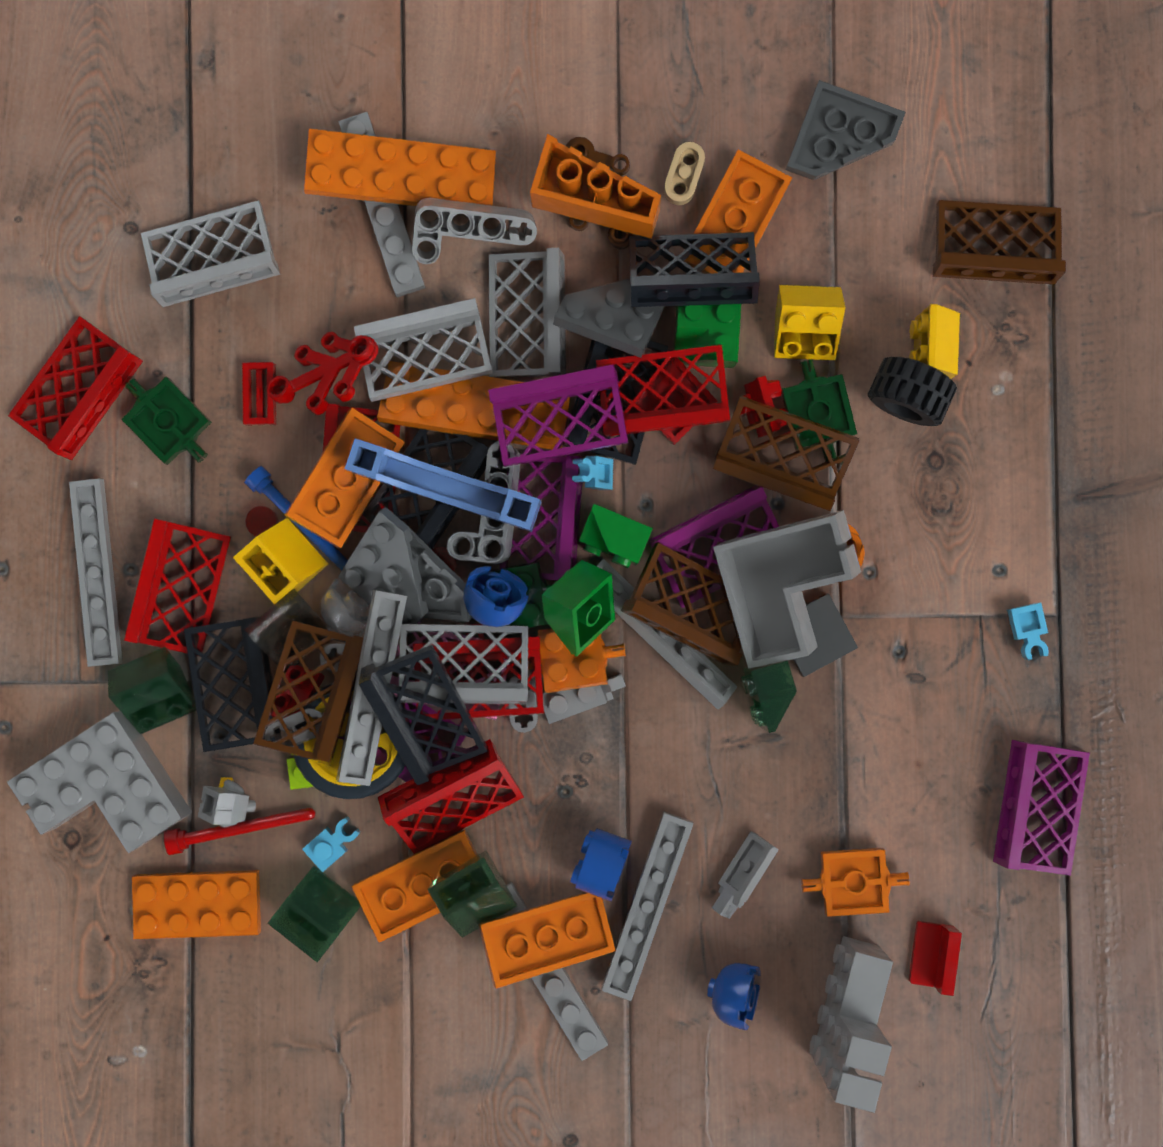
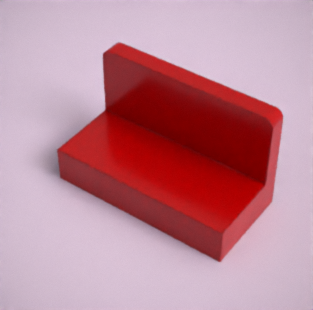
[909,921,962,996]

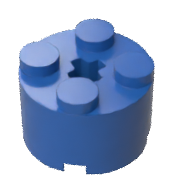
[570,828,632,901]

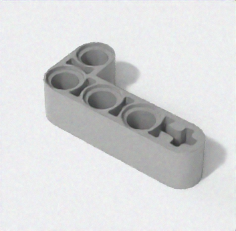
[412,198,537,264]
[447,441,520,564]

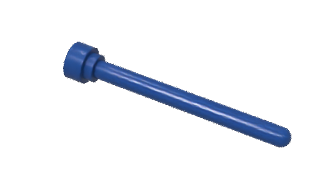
[244,466,348,571]

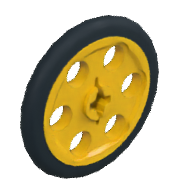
[292,683,410,799]

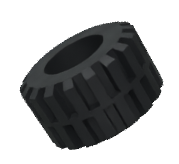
[868,357,957,426]

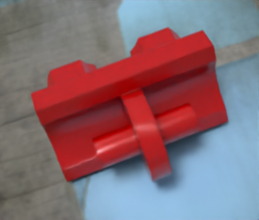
[740,376,788,438]
[271,665,325,719]

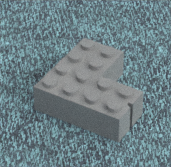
[713,510,861,669]
[7,710,192,853]
[809,936,893,1113]

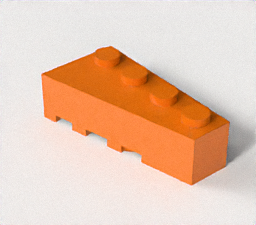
[530,134,661,239]

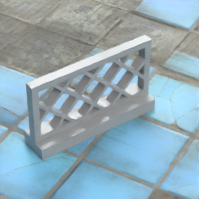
[141,200,281,307]
[489,248,566,378]
[354,298,493,402]
[399,624,528,704]

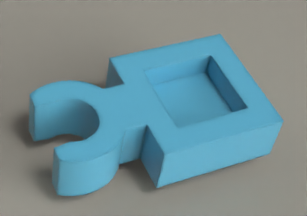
[572,456,613,490]
[1007,603,1049,660]
[302,817,360,873]

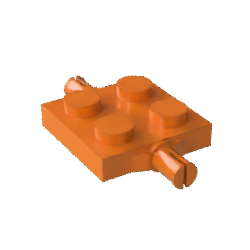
[520,628,626,693]
[801,848,910,917]

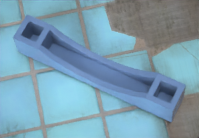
[345,438,542,532]

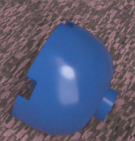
[463,566,529,627]
[707,963,761,1030]

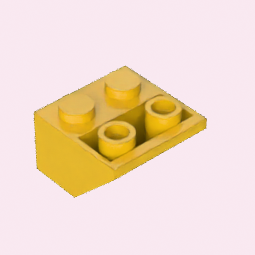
[774,285,846,360]
[909,304,960,379]
[233,518,329,605]

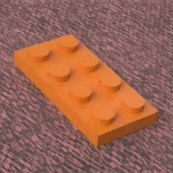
[684,149,792,274]
[285,408,405,548]
[351,829,492,943]
[132,870,261,939]
[479,892,616,989]

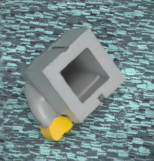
[198,777,256,827]

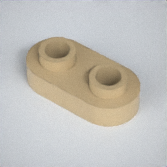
[664,142,705,205]

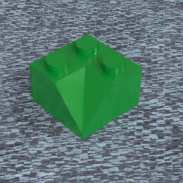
[674,304,741,368]
[579,504,653,568]
[542,560,615,656]

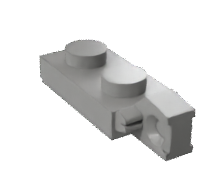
[543,674,626,724]
[712,831,779,919]

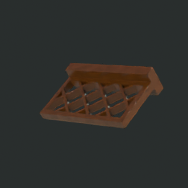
[933,200,1066,285]
[713,395,859,511]
[621,542,743,666]
[253,621,364,766]

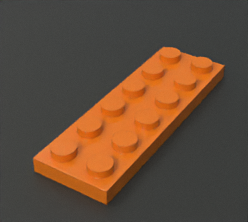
[304,129,496,206]
[377,361,571,450]

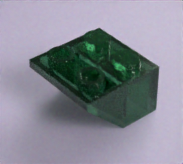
[108,647,197,734]
[741,660,797,733]
[428,850,517,938]
[267,866,361,962]

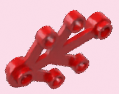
[267,332,379,415]

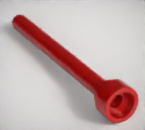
[164,808,316,855]

